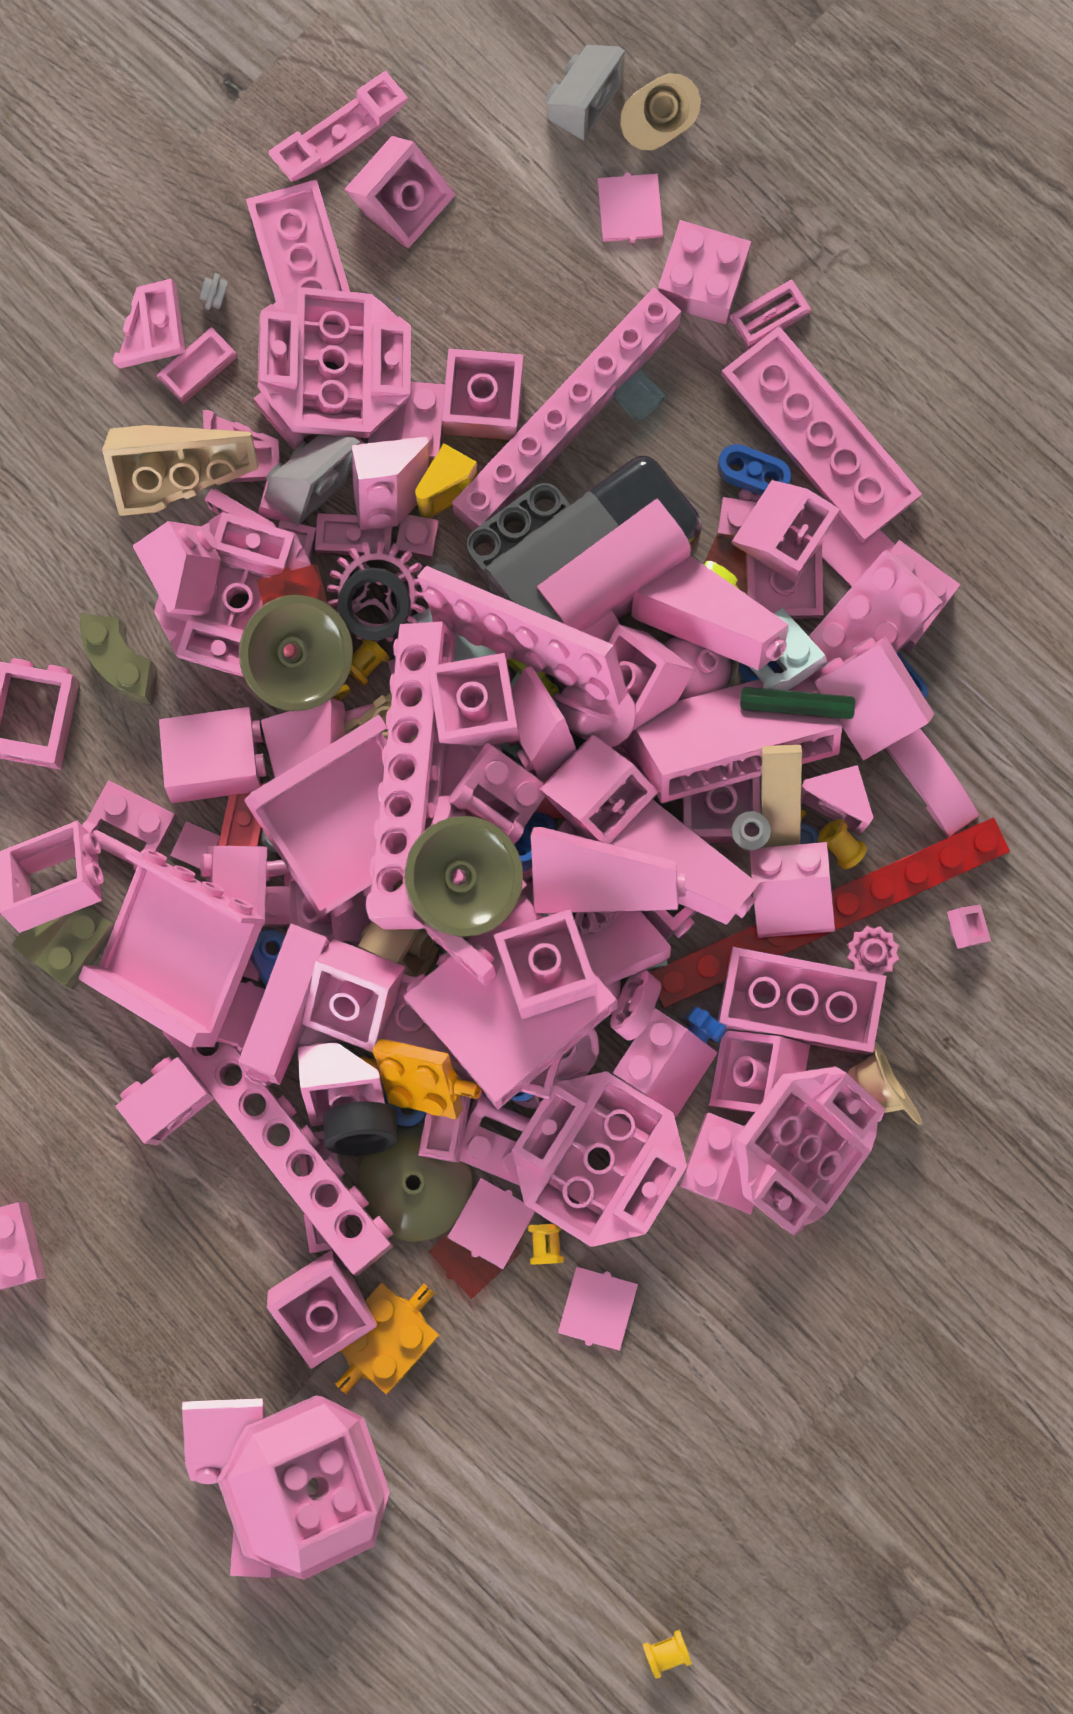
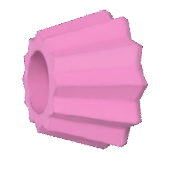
[847,925,900,975]

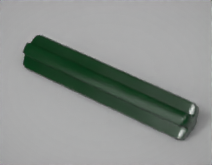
[740,687,855,719]

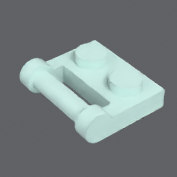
[750,608,828,691]

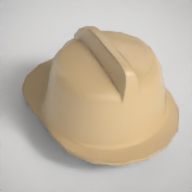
[620,73,701,150]
[848,1042,922,1125]

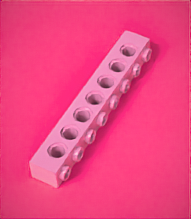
[452,287,682,531]
[366,621,456,930]
[162,1031,394,1276]

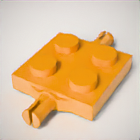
[360,1038,482,1119]
[335,1282,441,1395]

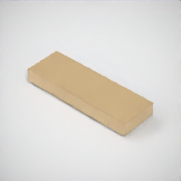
[761,745,802,848]

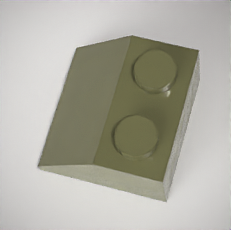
[12,884,114,990]

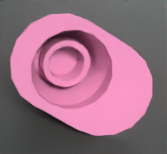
[553,685,636,747]

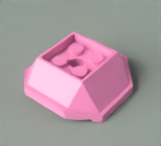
[258,287,411,438]
[154,512,323,677]
[732,1067,885,1236]
[512,1071,687,1247]
[217,1395,390,1580]

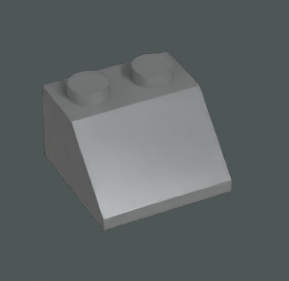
[545,45,625,141]
[264,435,360,526]

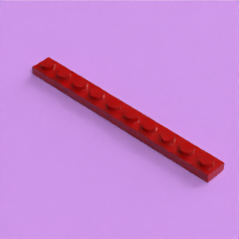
[650,817,1010,1009]

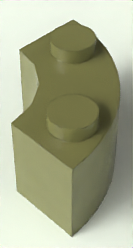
[80,613,157,705]

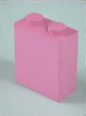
[815,636,934,761]
[159,707,267,804]

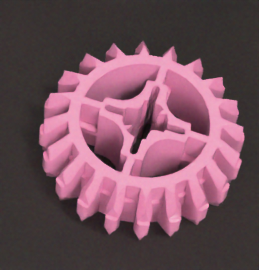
[327,541,426,643]

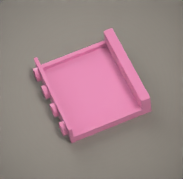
[244,715,410,918]
[78,850,265,1047]
[403,895,618,1109]

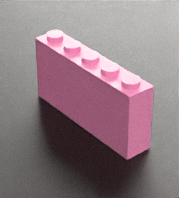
[626,677,842,803]

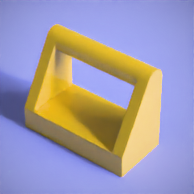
[415,443,478,518]

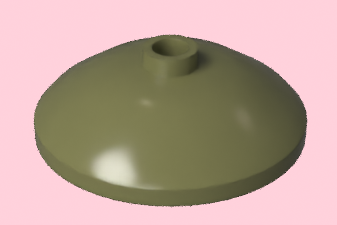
[239,595,353,711]
[404,816,523,937]
[357,1125,473,1241]

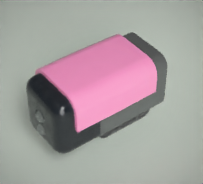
[467,456,702,631]

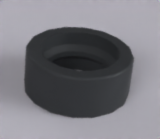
[338,568,411,641]
[323,1101,398,1156]

